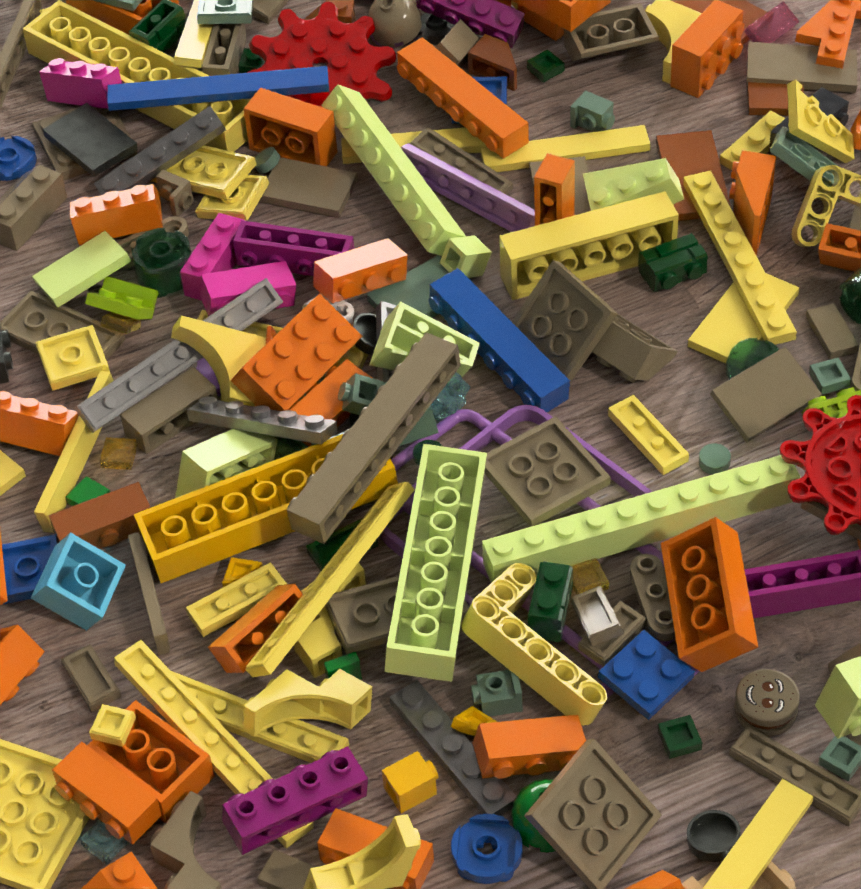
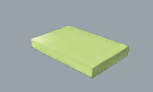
[32,231,131,307]

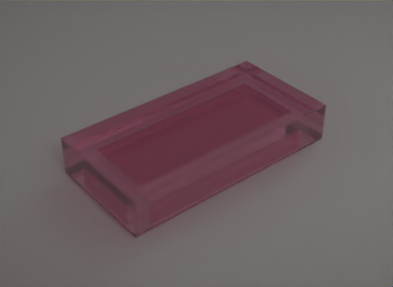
[744,1,800,43]

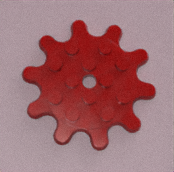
[247,2,397,107]
[780,395,861,535]

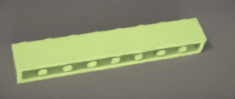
[322,84,466,256]

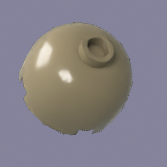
[368,0,422,47]

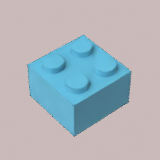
[31,532,126,631]

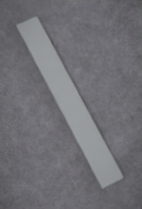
[75,278,283,433]

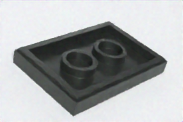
[43,103,138,177]

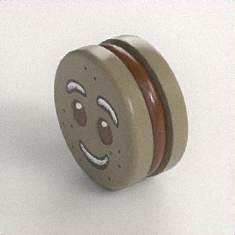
[734,669,800,736]

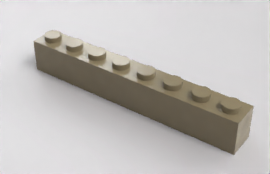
[287,333,461,544]

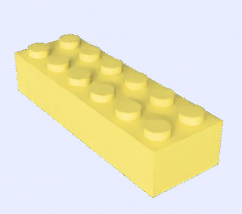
[499,191,679,300]

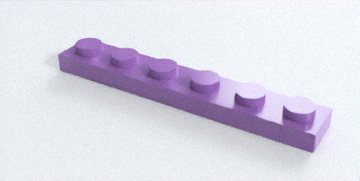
[401,143,535,232]

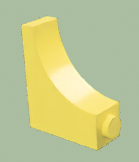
[645,0,702,84]
[171,315,266,407]

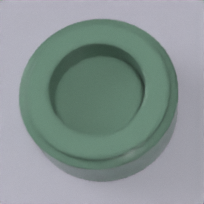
[254,147,280,174]
[699,443,731,475]

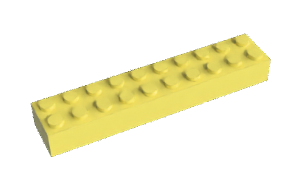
[23,0,252,152]

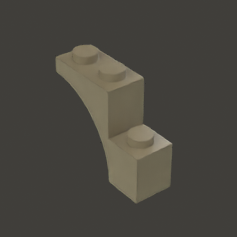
[150,791,222,889]

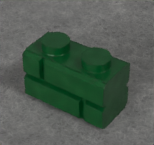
[129,0,187,53]
[638,233,708,292]
[528,561,573,642]

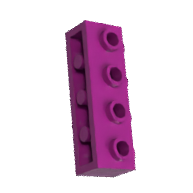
[416,0,525,49]
[233,220,355,276]
[744,550,861,619]
[222,746,368,855]

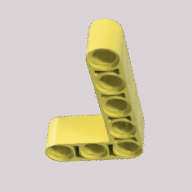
[791,165,861,247]
[461,563,607,726]

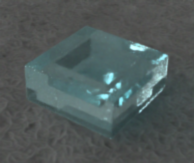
[80,820,129,865]

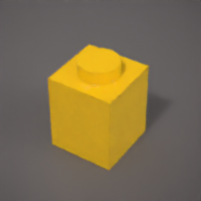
[382,751,439,814]

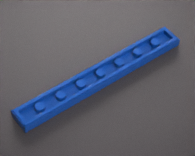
[107,66,329,111]

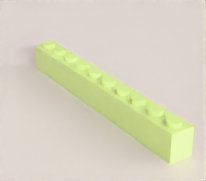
[482,455,801,583]

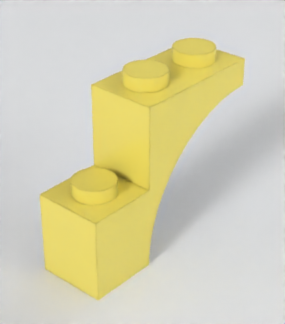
[294,562,366,678]
[243,669,372,737]
[303,814,421,889]

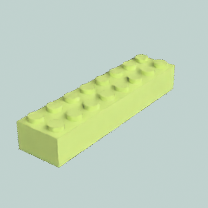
[385,444,487,682]

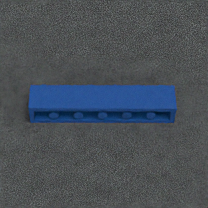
[428,268,570,412]

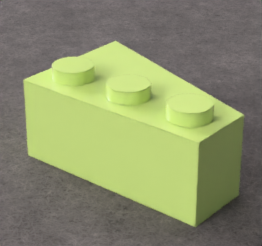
[583,158,684,211]
[369,301,480,383]
[175,429,278,498]

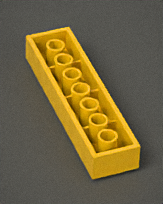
[134,434,398,583]

